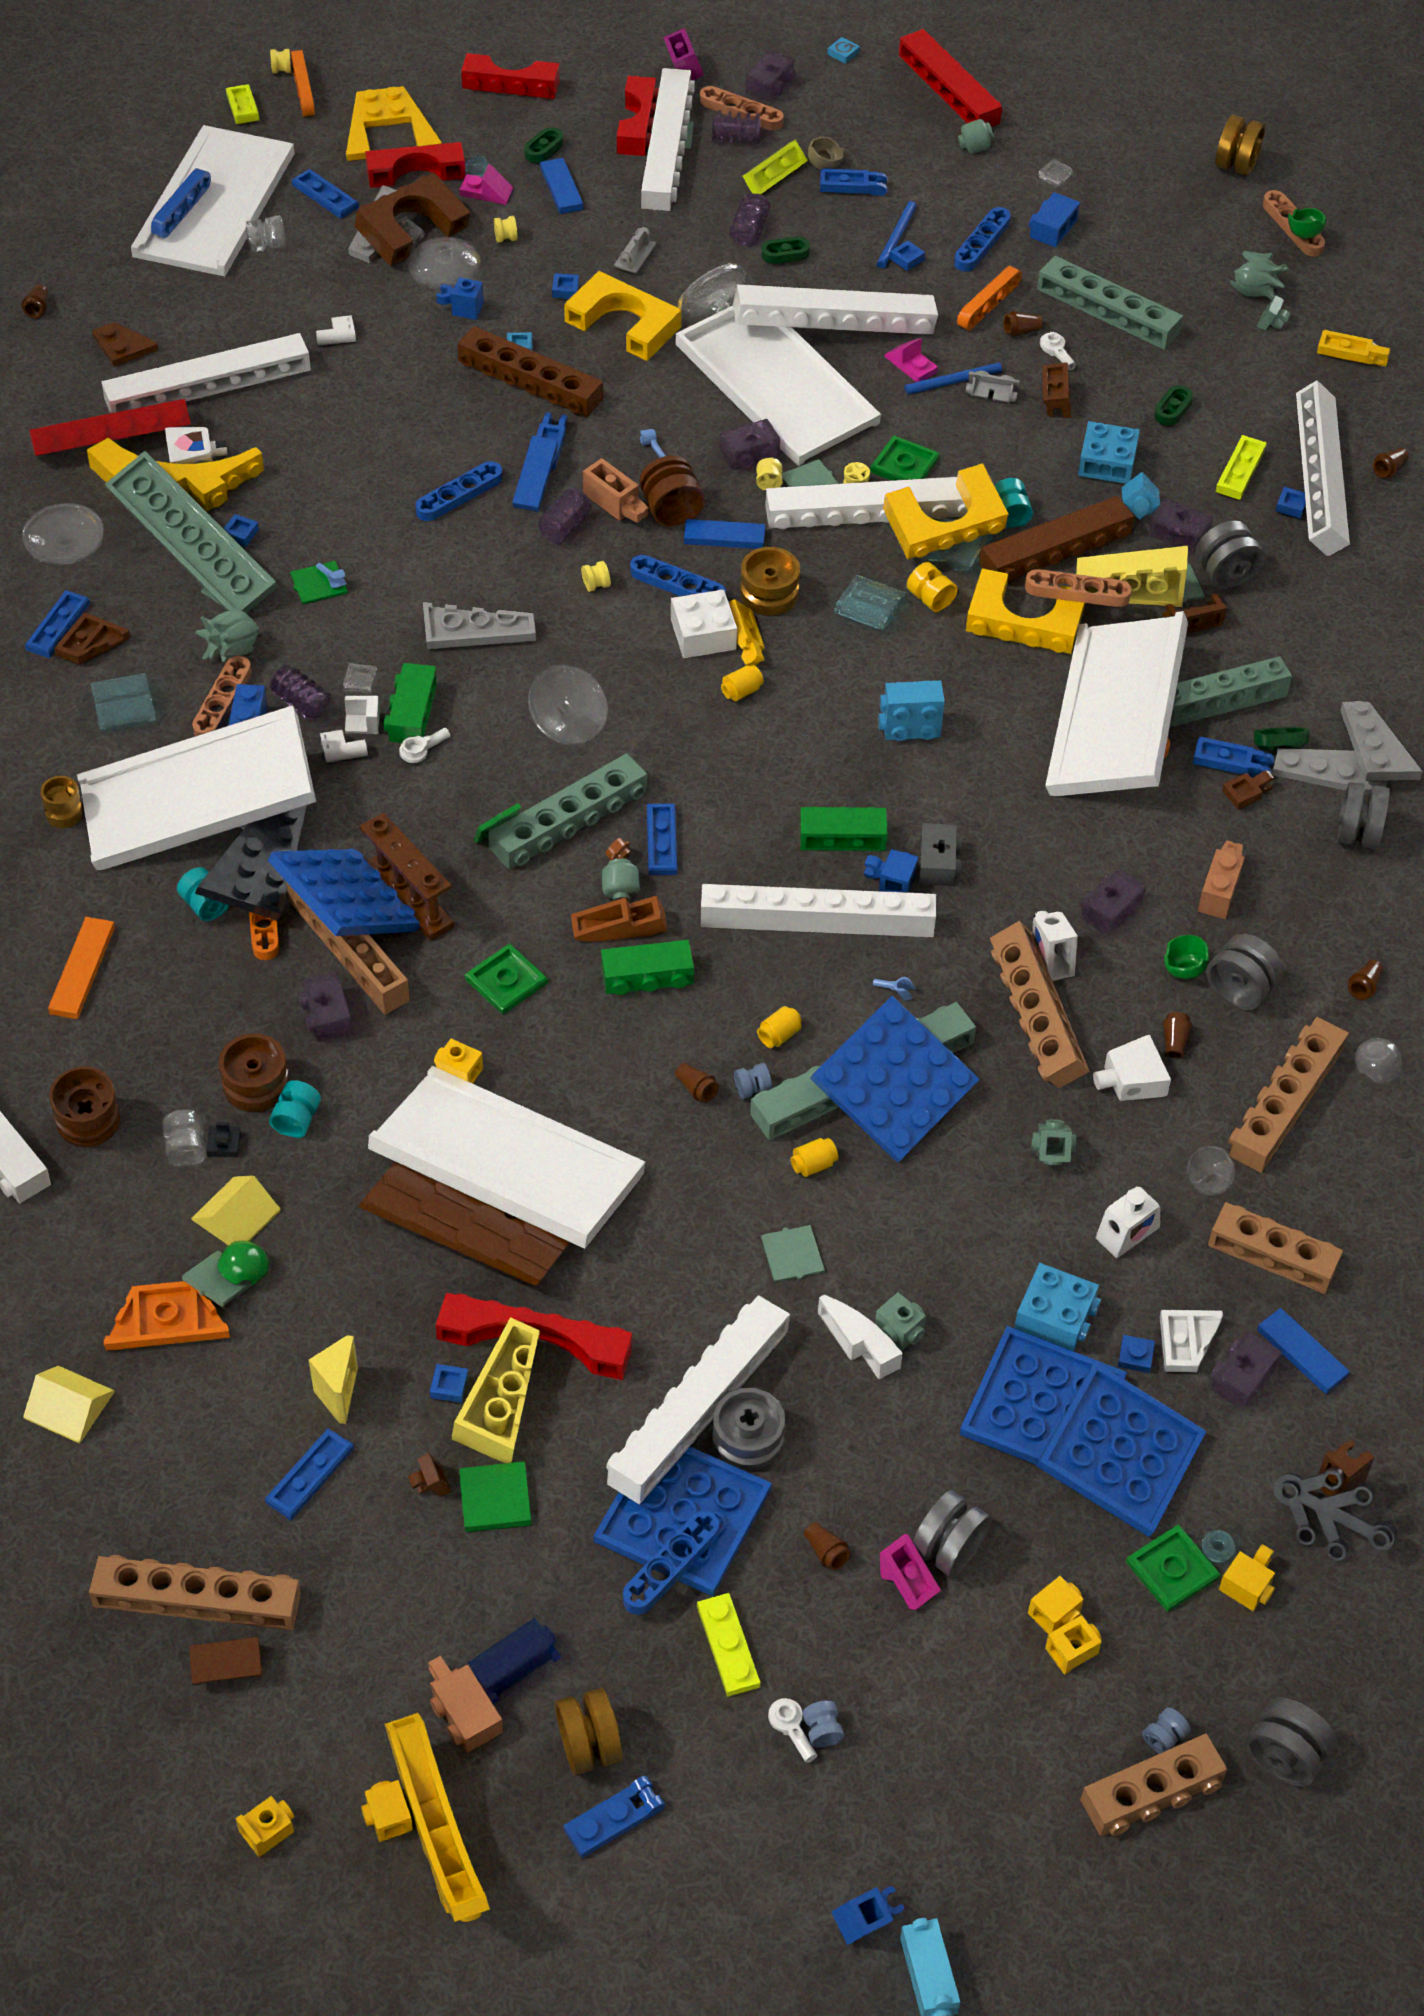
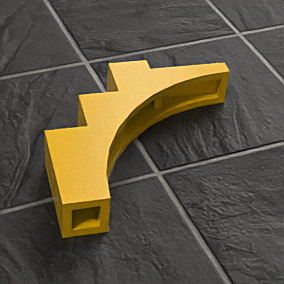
[87,438,264,512]
[385,1713,490,1922]

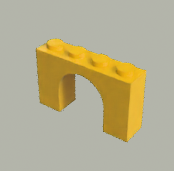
[564,271,682,361]
[883,463,1008,560]
[966,568,1086,654]

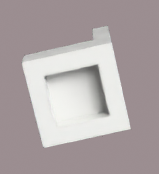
[345,696,380,734]

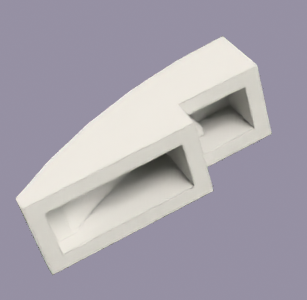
[818,1295,902,1379]

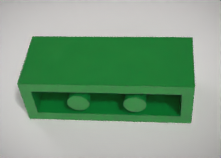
[384,663,437,743]
[799,806,887,851]
[601,940,694,995]

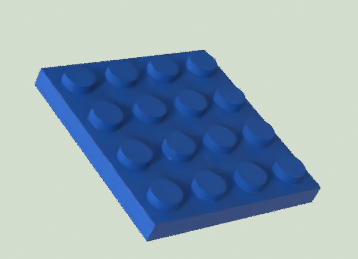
[268,849,420,936]
[810,996,979,1162]
[959,1326,1127,1465]
[1036,1362,1206,1537]
[593,1447,772,1597]

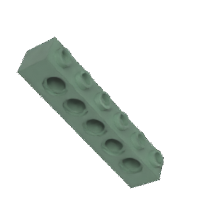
[1037,256,1183,350]
[1169,656,1292,728]
[488,753,647,870]

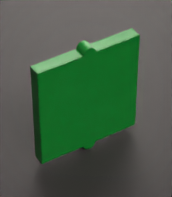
[290,561,348,605]
[473,803,521,844]

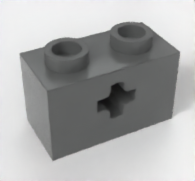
[919,823,962,886]

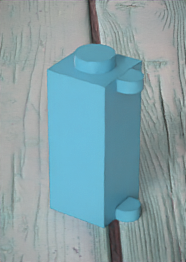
[900,1918,960,2016]

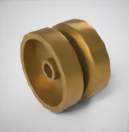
[1215,114,1266,176]
[740,547,800,616]
[554,1687,623,1776]

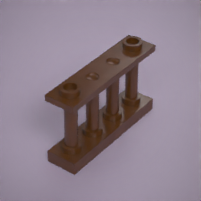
[359,812,454,941]

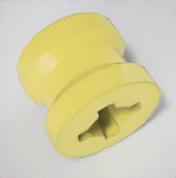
[270,49,291,74]
[494,216,517,243]
[756,458,783,490]
[843,462,870,484]
[581,561,611,592]

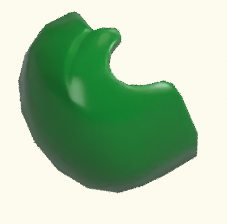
[1288,208,1326,239]
[1164,935,1209,979]
[217,1240,269,1285]

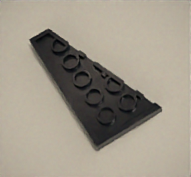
[195,805,307,921]

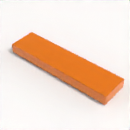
[48,917,115,1020]

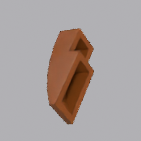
[571,895,668,942]

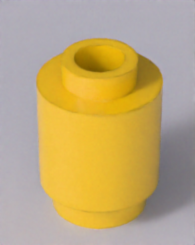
[721,665,764,702]
[757,1006,802,1048]
[790,1138,839,1177]

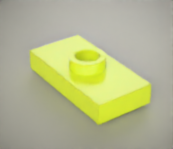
[226,84,259,124]

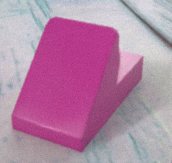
[459,164,513,205]
[885,338,938,382]
[880,1534,941,1610]

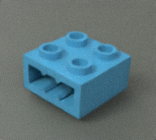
[1078,421,1140,484]
[878,680,945,741]
[1014,1263,1101,1351]

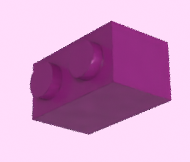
[663,28,704,81]

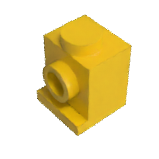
[1045,1615,1102,1675]
[235,1796,294,1857]

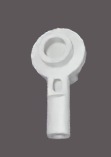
[1040,332,1076,371]
[399,728,450,763]
[768,1698,817,1763]

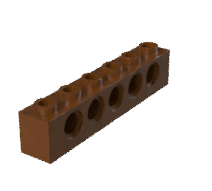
[457,326,603,417]

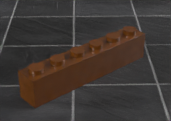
[979,496,1134,583]

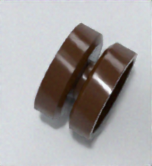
[219,1033,289,1112]

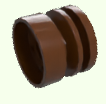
[640,455,705,527]
[49,1066,121,1148]

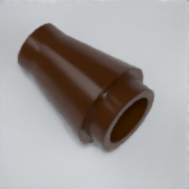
[21,284,48,318]
[1003,311,1043,336]
[1373,448,1409,478]
[1348,960,1383,1000]
[1163,1012,1193,1058]
[675,1063,719,1102]
[804,1522,851,1571]

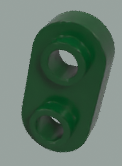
[524,127,563,163]
[761,236,810,264]
[1154,385,1193,425]
[1254,727,1310,750]

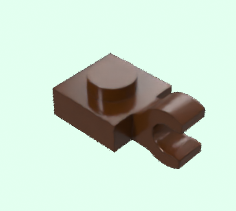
[1222,770,1274,810]

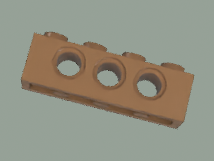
[1208,1202,1343,1294]
[1080,1733,1227,1837]

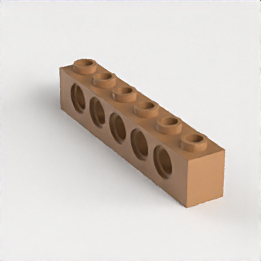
[286,882,410,1015]
[990,921,1090,1088]
[1228,1017,1349,1173]
[89,1555,301,1631]

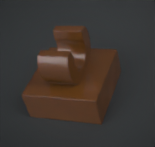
[408,1453,451,1496]

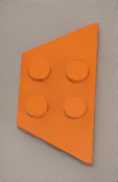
[104,1281,230,1351]

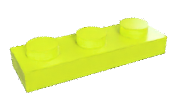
[742,140,808,197]
[1216,435,1267,500]
[697,1593,760,1697]

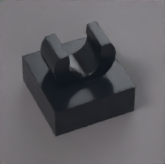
[206,1122,241,1157]

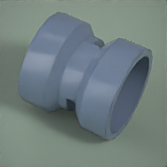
[734,1063,772,1100]
[802,1701,845,1748]
[1142,1707,1191,1754]

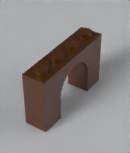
[354,173,471,266]

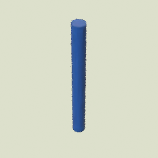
[876,201,917,269]
[904,362,1002,395]

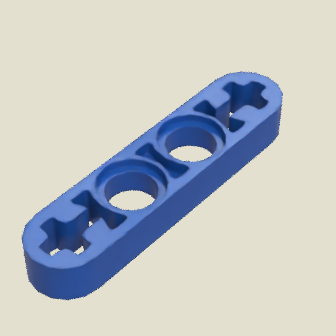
[151,168,211,238]
[954,207,1011,271]
[415,461,502,521]
[630,555,726,596]
[623,1510,719,1615]

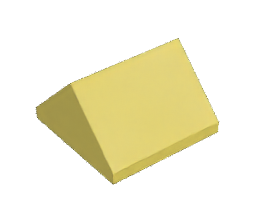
[192,1176,281,1246]
[309,1335,358,1424]
[23,1366,114,1444]

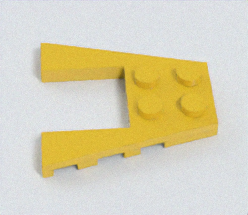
[346,86,442,161]

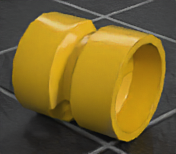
[907,562,958,613]

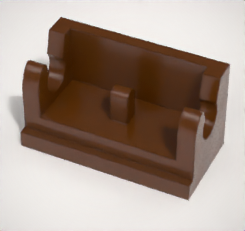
[1042,362,1072,418]
[1162,593,1227,634]
[1318,1441,1375,1496]
[189,1637,263,1686]

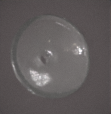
[407,236,481,289]
[678,264,746,317]
[22,503,104,565]
[528,664,608,745]

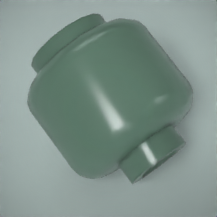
[957,119,994,154]
[601,859,640,902]

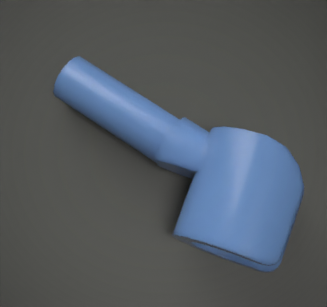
[640,429,666,458]
[316,563,347,588]
[873,977,916,1001]

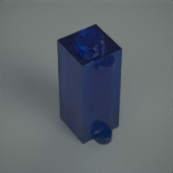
[467,1617,561,1704]

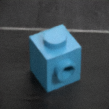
[1122,472,1160,520]

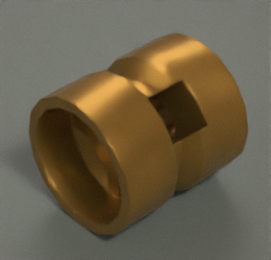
[40,776,83,828]

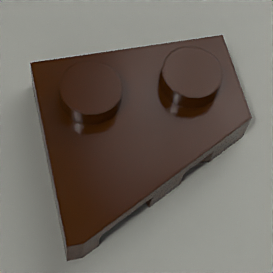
[92,322,158,367]
[54,612,130,665]

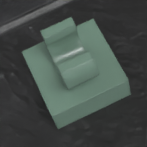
[1257,295,1290,330]

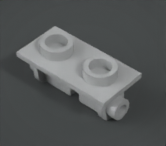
[614,227,656,274]
[965,371,1019,404]

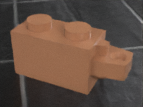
[583,458,648,523]
[1197,840,1244,920]
[428,1656,503,1753]

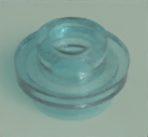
[466,155,489,177]
[1201,1530,1235,1563]

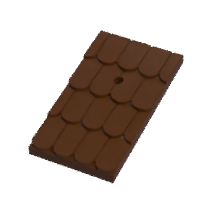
[358,1161,569,1286]

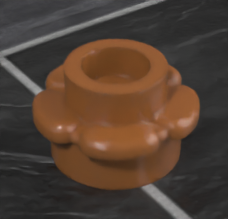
[605,838,631,861]

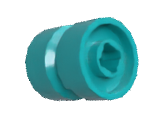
[994,478,1033,528]
[177,867,229,922]
[269,1081,321,1138]

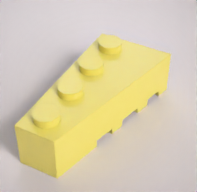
[1076,546,1188,607]
[452,1317,539,1463]

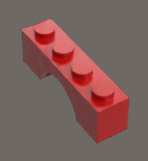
[461,53,560,99]
[616,76,659,156]
[365,142,466,188]

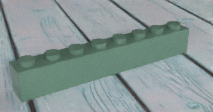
[750,1002,976,1141]

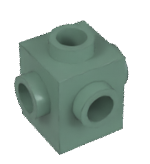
[1032,1119,1076,1165]
[875,1292,926,1351]

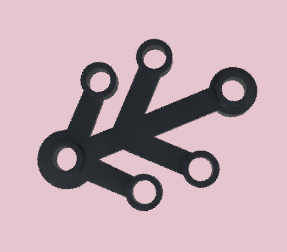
[1274,1467,1398,1561]

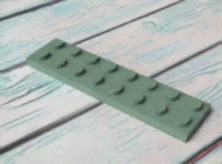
[104,451,278,614]

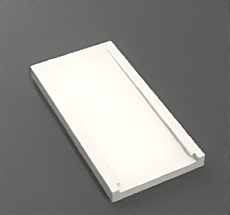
[131,125,295,276]
[676,306,881,466]
[1045,611,1188,796]
[77,705,316,870]
[368,1066,645,1249]

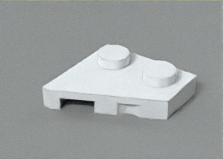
[1160,1310,1223,1372]

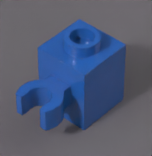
[436,277,484,320]
[864,849,919,893]
[831,1887,904,1945]

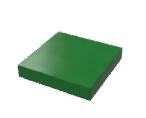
[870,435,940,481]
[464,943,548,1015]
[459,1461,531,1532]
[1126,1524,1221,1612]

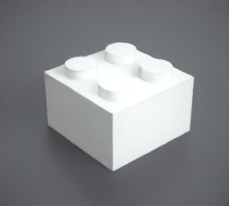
[671,589,737,658]

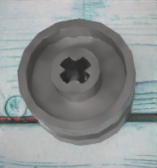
[1195,521,1265,589]
[1337,781,1390,850]
[1206,933,1284,1010]
[713,1388,785,1472]
[913,1490,992,1578]
[1245,1697,1337,1787]

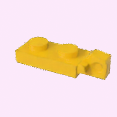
[1317,330,1390,366]
[729,599,765,667]

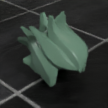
[1230,251,1289,301]
[195,610,259,662]

